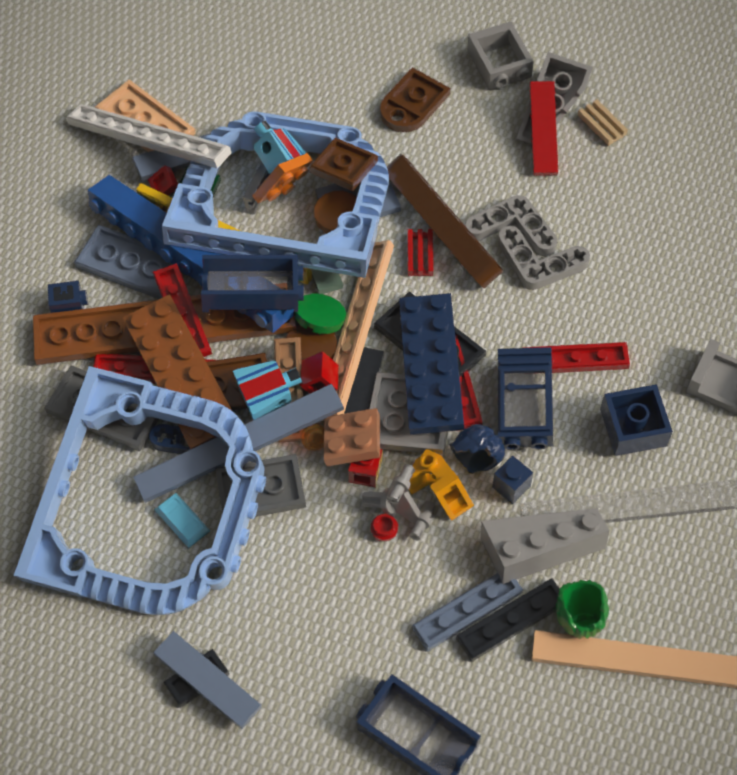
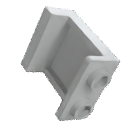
[686,339,737,414]

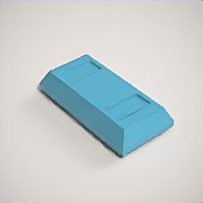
[154,493,210,549]

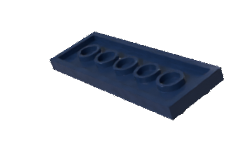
[399,293,464,435]

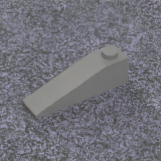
[516,52,593,145]

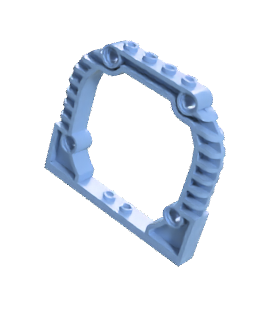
[162,112,389,278]
[14,366,266,615]

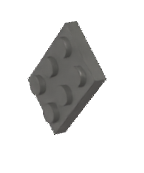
[215,454,306,517]

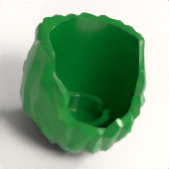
[556,580,609,639]

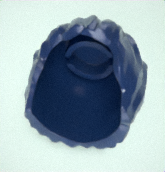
[449,424,505,474]

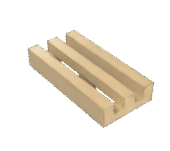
[578,99,628,146]

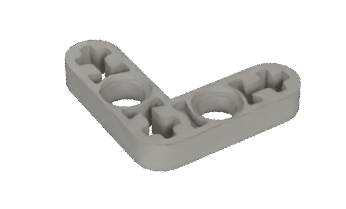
[465,195,557,256]
[498,226,590,290]

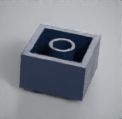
[600,384,673,456]

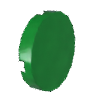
[294,293,346,334]

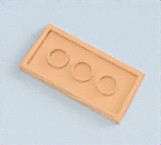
[95,80,196,152]

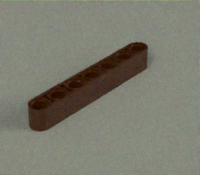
[387,153,503,289]

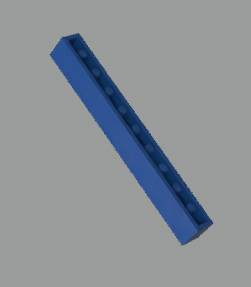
[88,175,294,333]

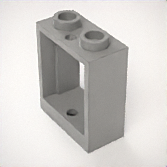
[467,21,534,90]

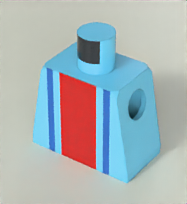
[254,121,306,174]
[233,361,302,420]

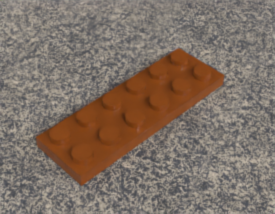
[122,294,233,449]

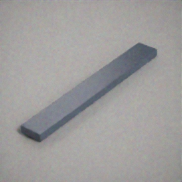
[134,384,344,503]

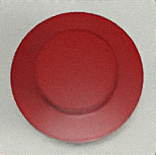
[370,514,398,541]

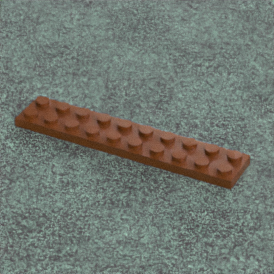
[33,283,296,365]

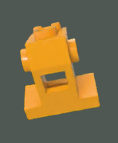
[408,449,474,521]

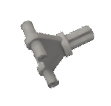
[362,464,436,541]

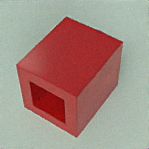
[300,351,339,394]

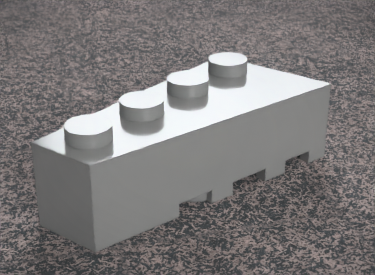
[480,508,610,584]

